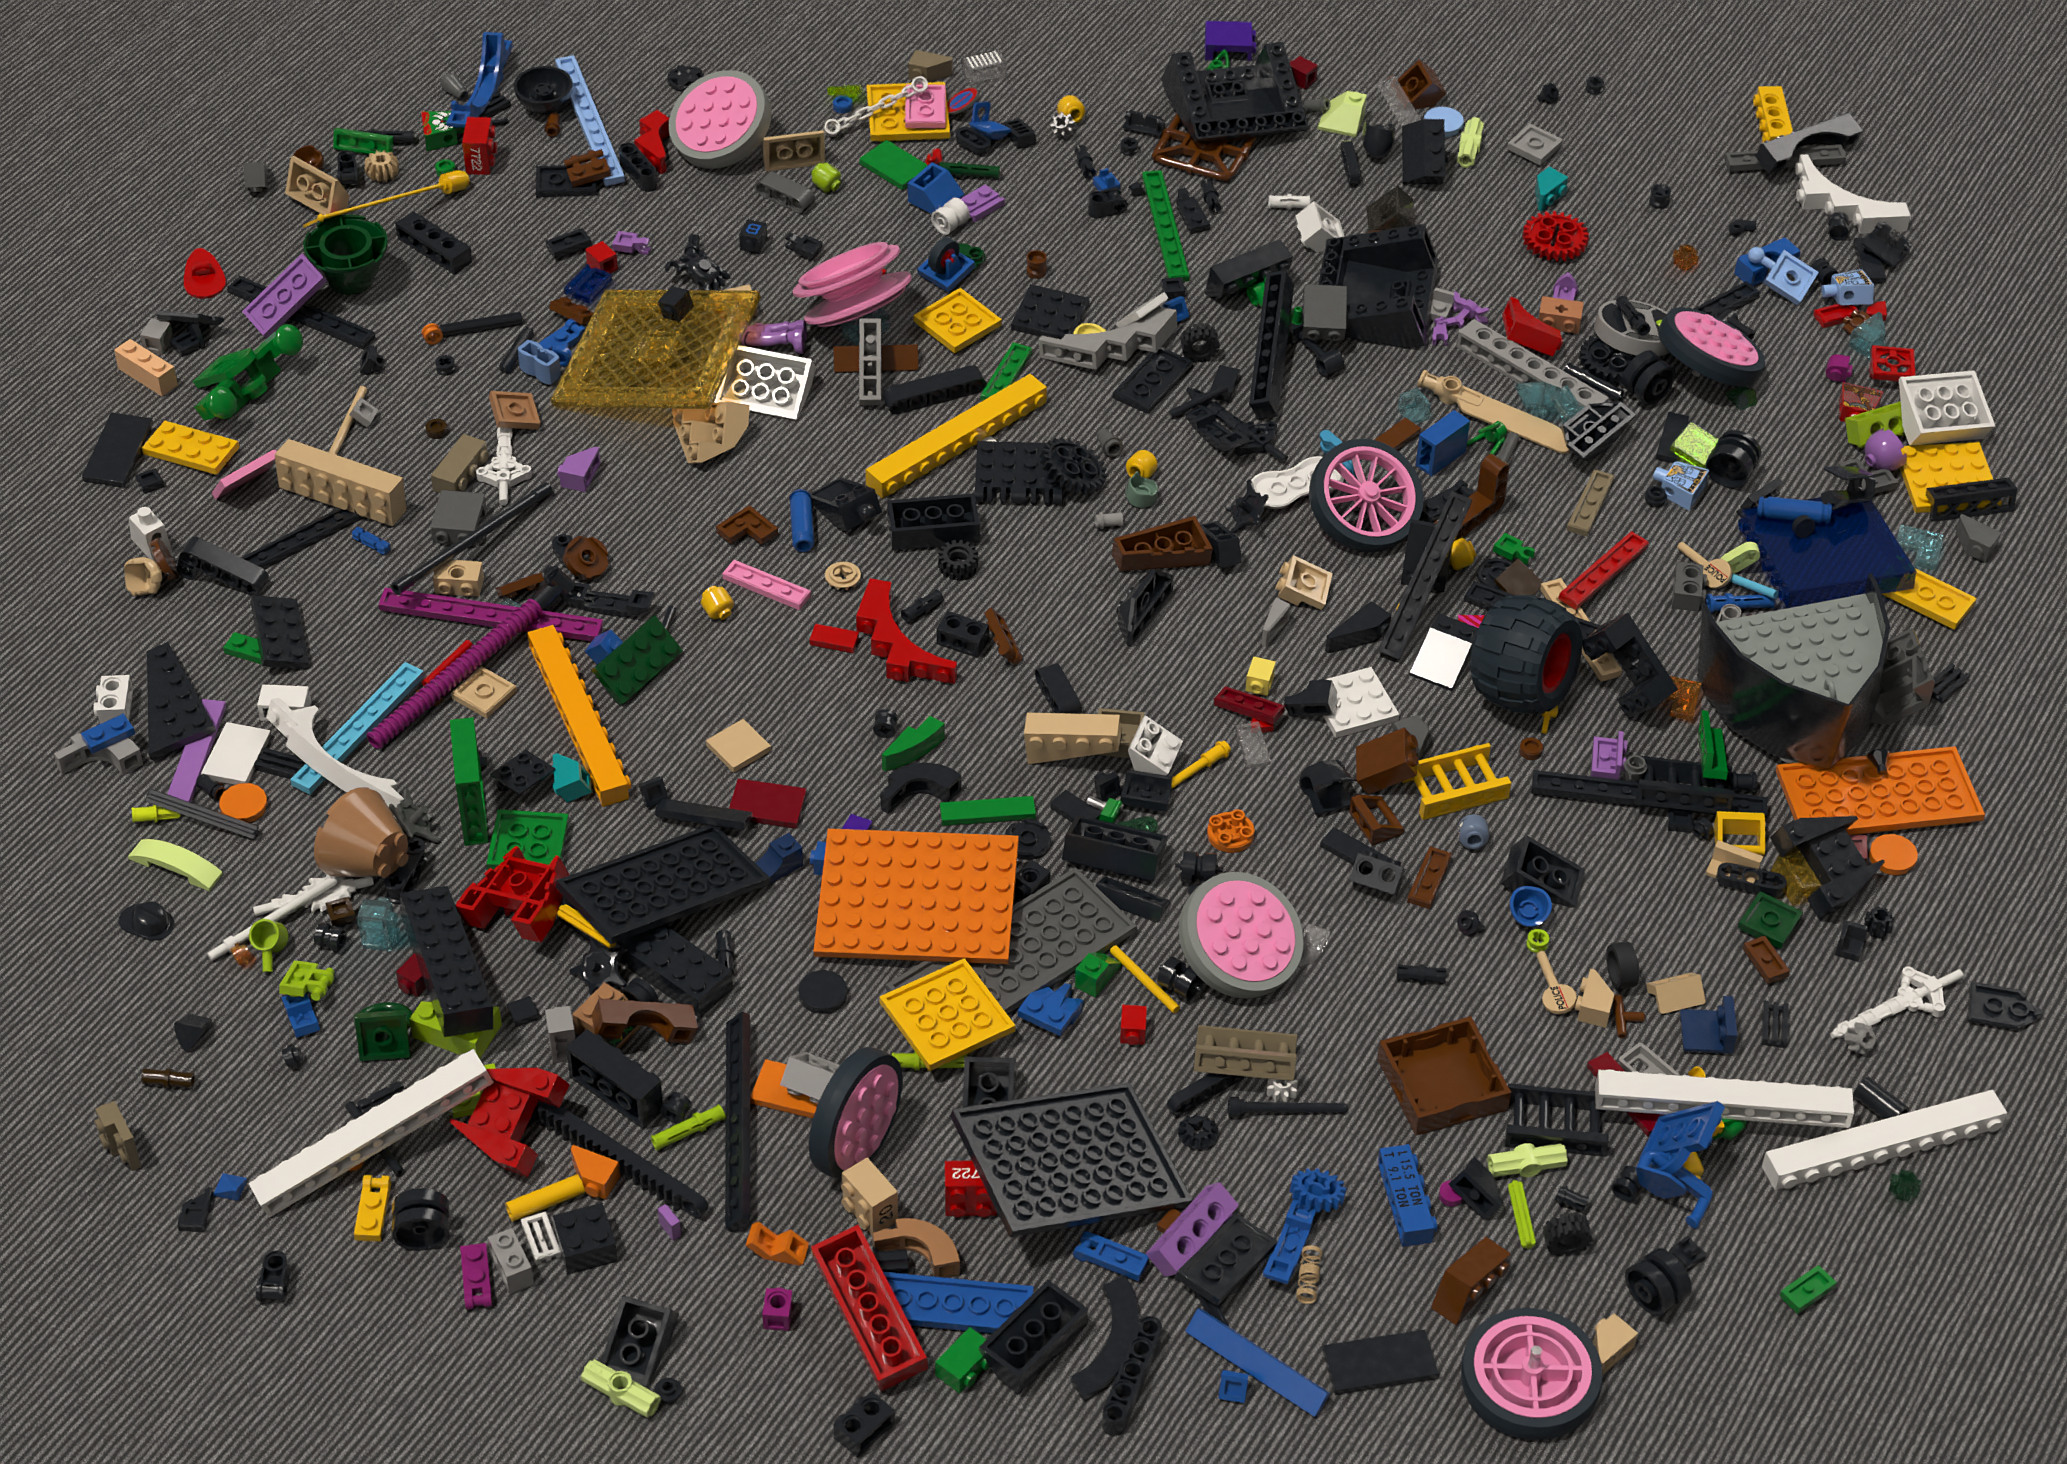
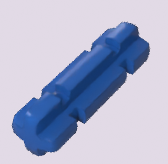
[352,527,391,555]

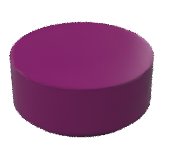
[1439,1180,1464,1207]

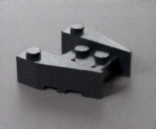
[1770,816,1885,919]

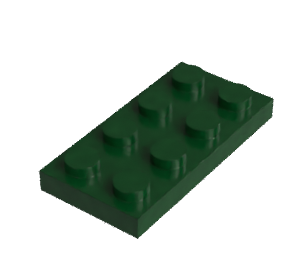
[591,615,683,706]

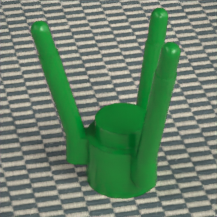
[1467,421,1507,455]

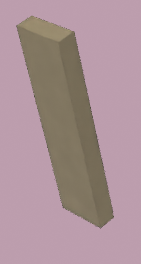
[1566,469,1615,537]

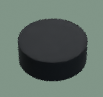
[1792,515,1815,538]

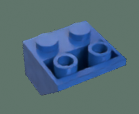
[908,162,964,214]

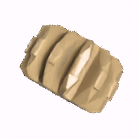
[364,150,399,183]

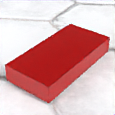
[1813,304,1859,328]
[809,624,859,653]

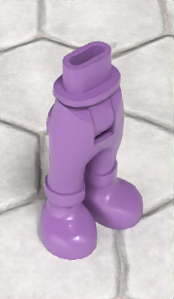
[732,320,807,354]

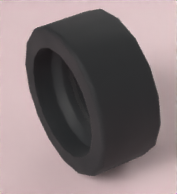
[1606,941,1639,990]

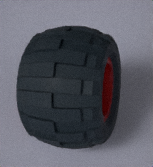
[1470,595,1583,714]

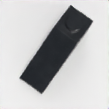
[1200,521,1242,569]
[1325,601,1392,653]

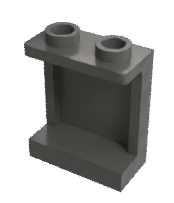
[1302,284,1347,341]
[430,490,487,546]

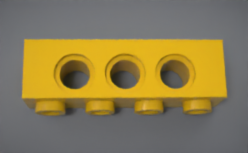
[1753,86,1793,143]

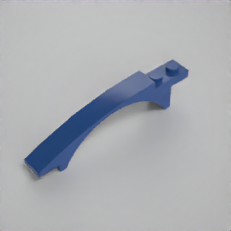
[446,32,513,127]

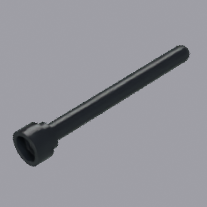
[1227,1097,1348,1117]

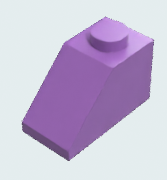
[557,447,601,492]

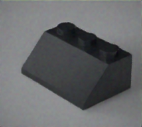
[1402,119,1445,185]

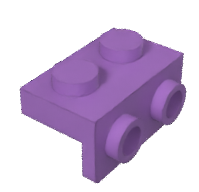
[1591,731,1627,780]

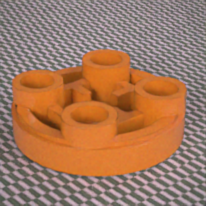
[1207,809,1255,853]

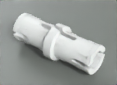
[1269,194,1310,210]

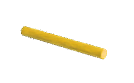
[1110,945,1180,1014]

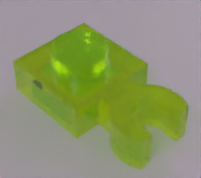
[827,84,863,98]

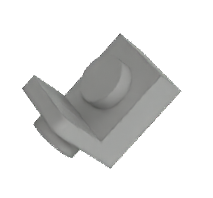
[1429,288,1455,321]

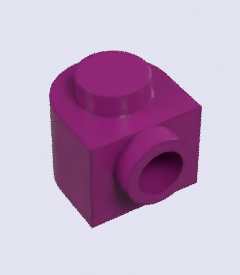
[1825,354,1853,382]

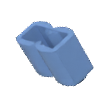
[517,340,561,384]

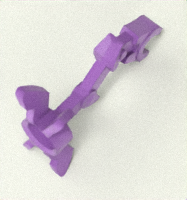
[1432,291,1489,346]

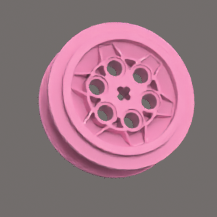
[793,242,912,327]

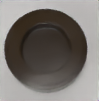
[425,419,448,439]

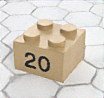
[841,1158,898,1235]

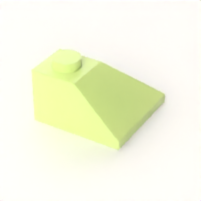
[1318,91,1367,137]

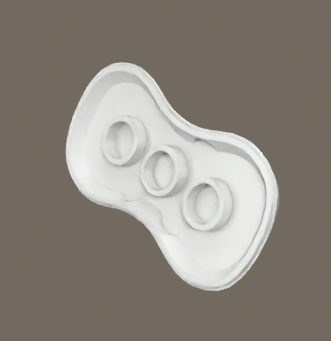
[1251,456,1344,509]

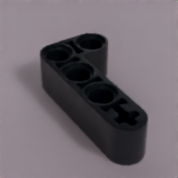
[176,537,269,596]

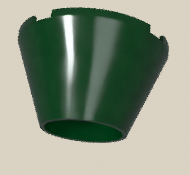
[303,215,388,295]

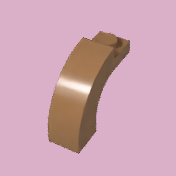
[872,1218,960,1278]

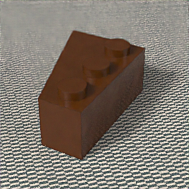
[1431,1237,1511,1325]

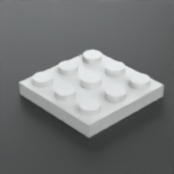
[1323,667,1399,738]

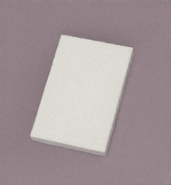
[201,722,272,785]

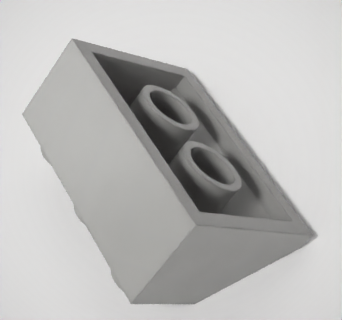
[780,1052,840,1104]

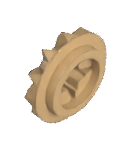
[825,562,861,590]

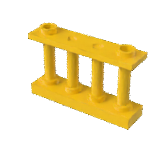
[1402,743,1511,820]

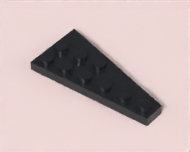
[147,642,216,761]

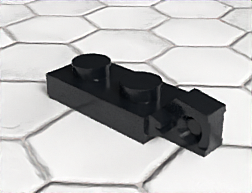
[1176,188,1210,234]

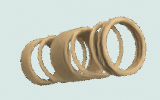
[1296,1245,1323,1304]

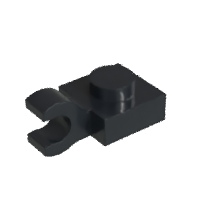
[785,233,823,260]

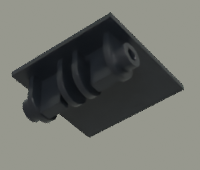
[1860,221,1913,267]
[490,749,556,795]

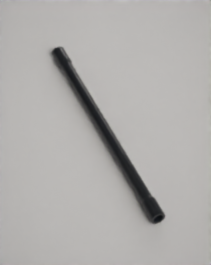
[391,482,553,595]

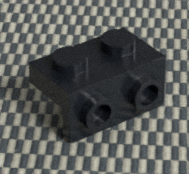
[1120,770,1173,811]

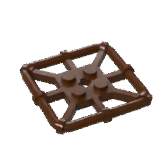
[1151,114,1257,182]

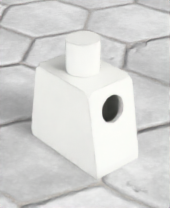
[129,507,172,562]

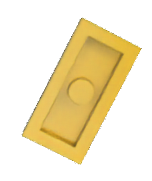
[1713,811,1765,855]

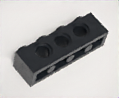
[395,211,472,275]

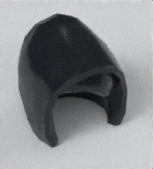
[1362,119,1395,159]

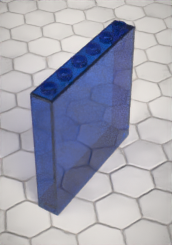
[1738,497,1917,608]

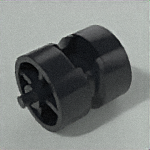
[1175,851,1223,883]
[1157,956,1202,1001]

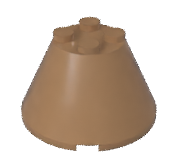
[314,787,408,878]

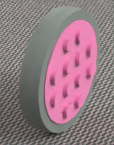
[669,70,772,169]
[1179,872,1303,998]

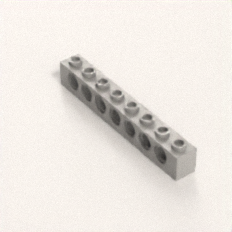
[1456,319,1609,416]

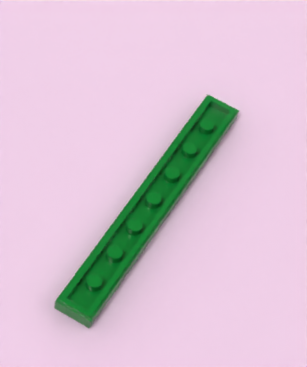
[1142,170,1189,282]

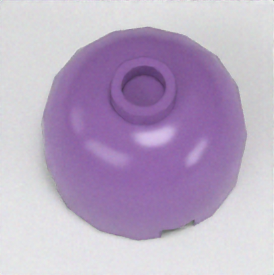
[1865,428,1907,472]

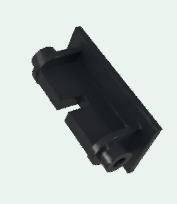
[1122,110,1166,137]

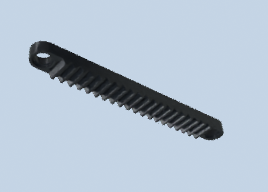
[531,1101,709,1218]

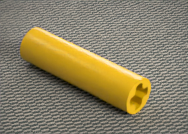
[505,1174,585,1222]

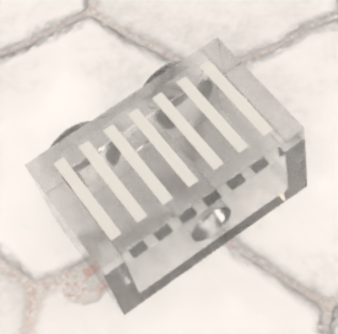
[962,49,1006,86]

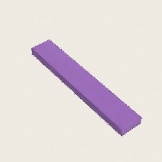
[168,699,226,802]

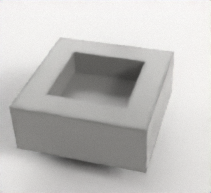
[349,397,378,427]

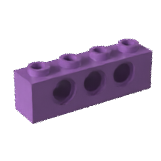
[1145,1182,1239,1277]

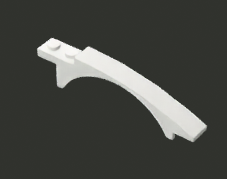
[267,698,404,819]

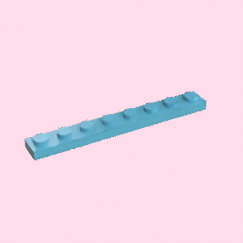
[290,662,424,795]

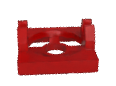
[1869,345,1916,382]

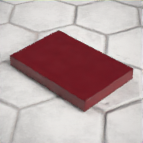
[729,778,807,829]

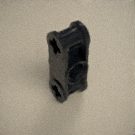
[384,837,428,905]

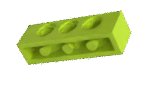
[1845,401,1905,448]

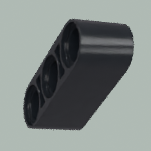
[619,143,657,192]
[1035,663,1082,714]

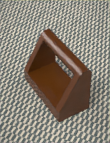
[1349,795,1405,846]

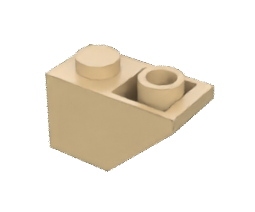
[1575,969,1614,1028]

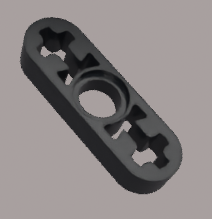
[1341,140,1360,185]
[1716,862,1787,897]

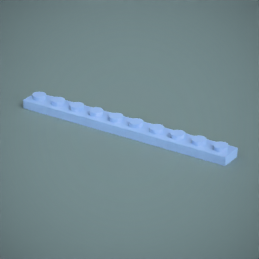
[555,55,625,186]

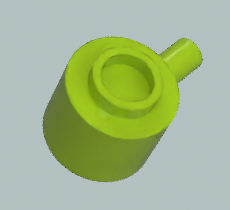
[249,919,288,972]

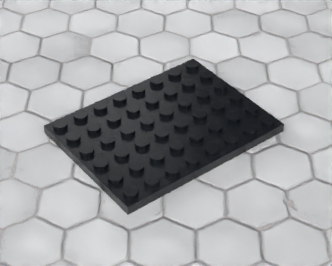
[950,1082,1192,1238]

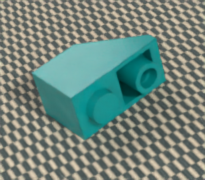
[1535,166,1568,211]
[552,753,592,803]

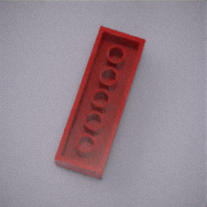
[811,1225,929,1392]

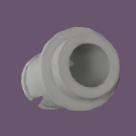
[1095,512,1123,530]

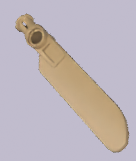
[1417,370,1571,454]

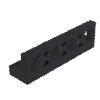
[1926,477,2017,521]

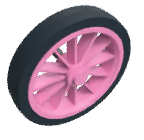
[1309,439,1423,552]

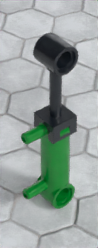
[1247,277,1344,377]

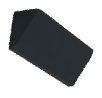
[1096,876,1170,922]

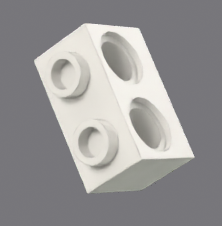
[94,675,133,724]

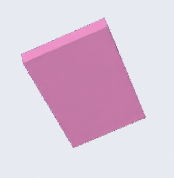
[905,85,945,128]
[212,450,277,500]

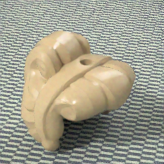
[124,557,162,596]

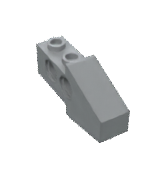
[859,319,881,405]

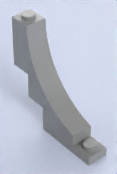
[1039,306,1177,370]

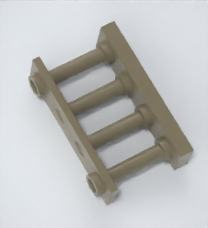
[1194,1025,1297,1081]

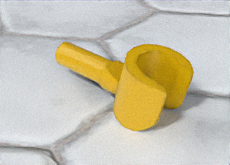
[1541,705,1558,734]

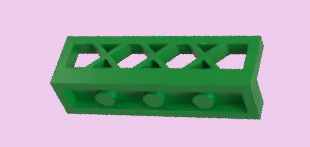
[1697,710,1728,780]

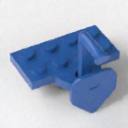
[1636,1101,1725,1229]

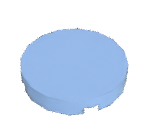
[1424,107,1463,137]

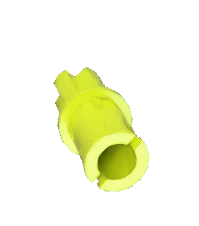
[131,804,180,823]

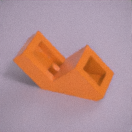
[745,1222,809,1266]

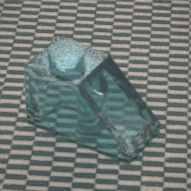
[1849,312,1885,358]
[1515,382,1560,416]

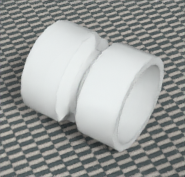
[931,198,970,235]

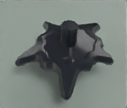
[1224,480,1269,533]
[569,938,628,995]

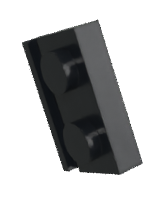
[1736,477,1784,518]

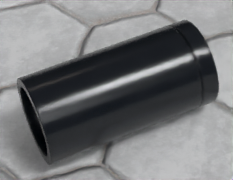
[1853,1077,1909,1119]

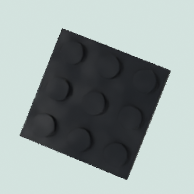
[1011,284,1089,339]

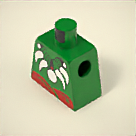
[421,111,465,151]

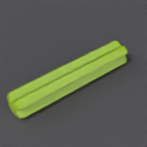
[1508,1180,1536,1249]

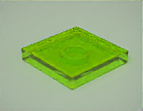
[1670,422,1719,469]

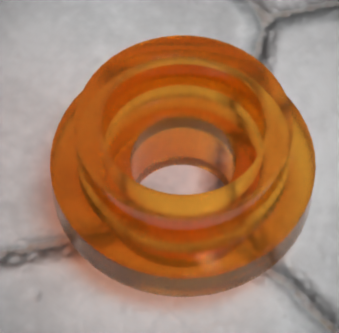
[230,942,252,966]

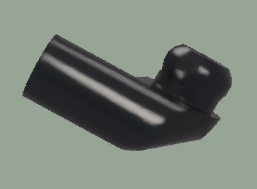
[1729,219,1756,235]

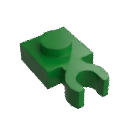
[1493,533,1535,565]

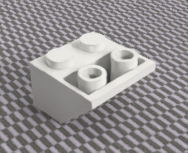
[1128,716,1183,776]

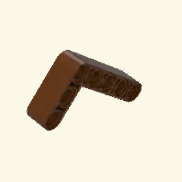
[1434,454,1510,541]

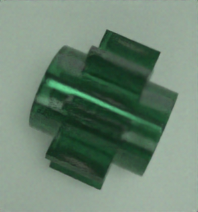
[1888,1169,1922,1202]

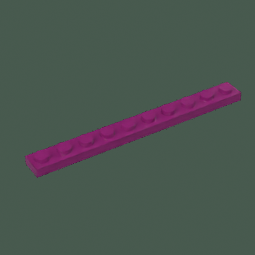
[378,588,604,641]

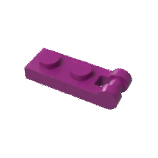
[460,1243,492,1310]

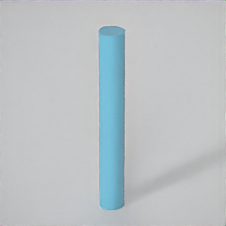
[1729,573,1779,599]

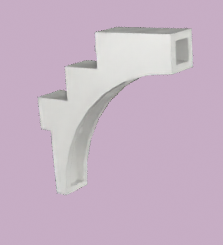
[1795,155,1911,234]

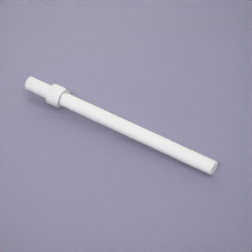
[207,876,337,961]

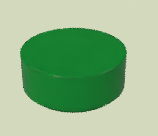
[435,159,456,177]

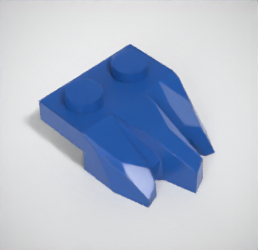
[1018,983,1084,1036]

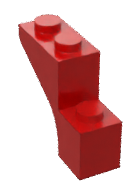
[634,110,670,174]

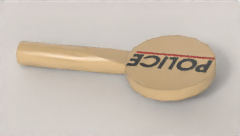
[1677,542,1732,589]
[1536,951,1577,1014]

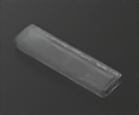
[1377,74,1421,126]

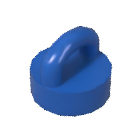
[553,343,573,367]

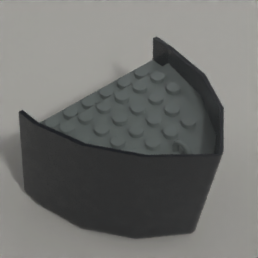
[1697,573,1890,769]

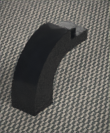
[880,763,961,814]

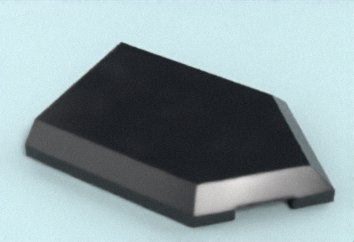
[156,310,224,326]
[1967,982,2044,1030]

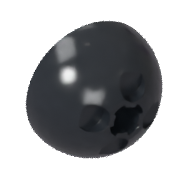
[514,66,573,114]

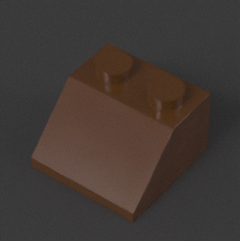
[1391,59,1447,111]

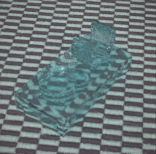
[1549,385,1584,422]

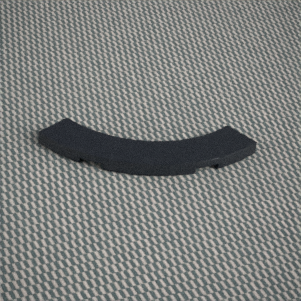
[1071,1275,1139,1402]

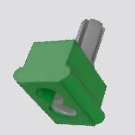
[1086,796,1122,823]

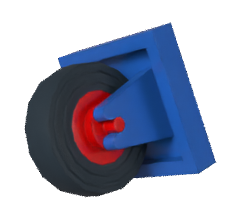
[917,237,976,293]

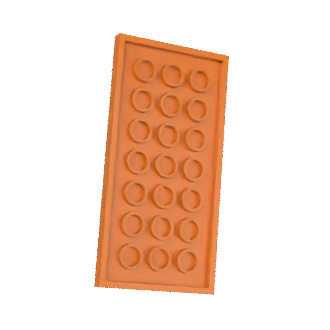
[1776,746,1985,835]

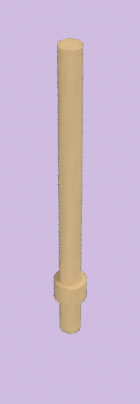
[329,386,367,455]

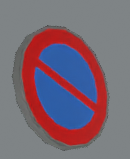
[947,87,980,115]

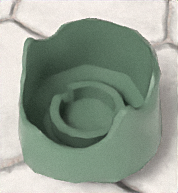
[1125,472,1158,508]

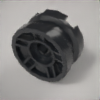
[620,978,659,1002]

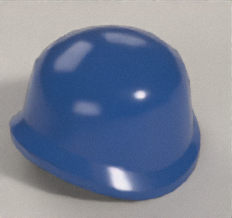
[1510,886,1552,927]

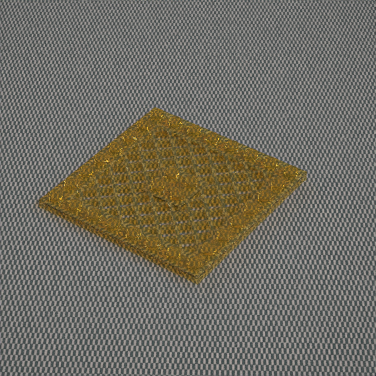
[551,290,761,409]

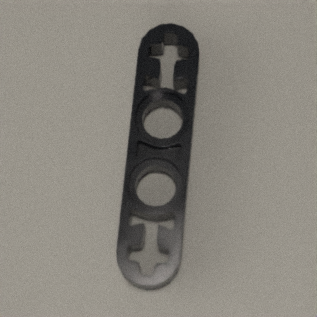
[1166,1073,1246,1116]

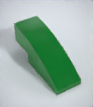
[882,716,945,772]

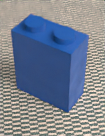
[1415,410,1470,477]

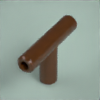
[1613,995,1645,1038]

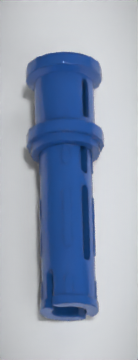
[1705,593,1775,614]

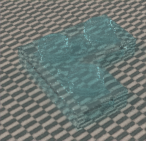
[1895,525,1944,570]

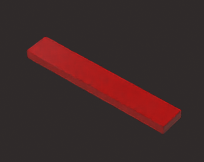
[1558,531,1649,610]

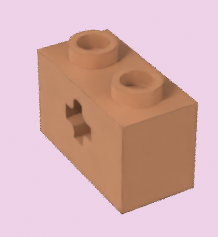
[1538,296,1584,334]

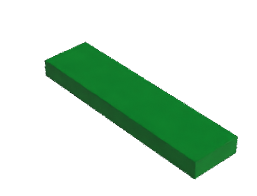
[980,342,1032,401]
[940,796,1036,826]

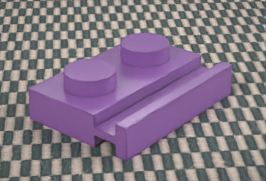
[960,184,1005,222]

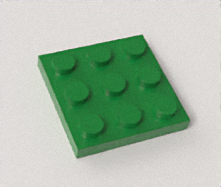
[486,809,569,870]

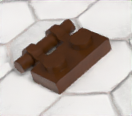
[563,149,611,187]

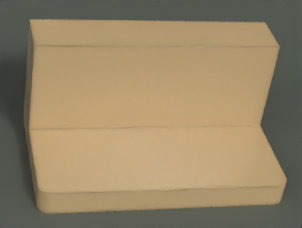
[1706,840,1763,883]
[1646,972,1705,1014]

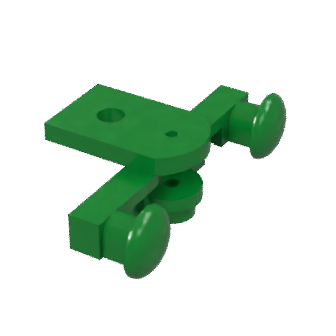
[193,324,303,421]

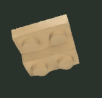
[1276,555,1333,610]

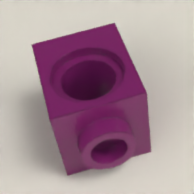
[762,1287,793,1331]

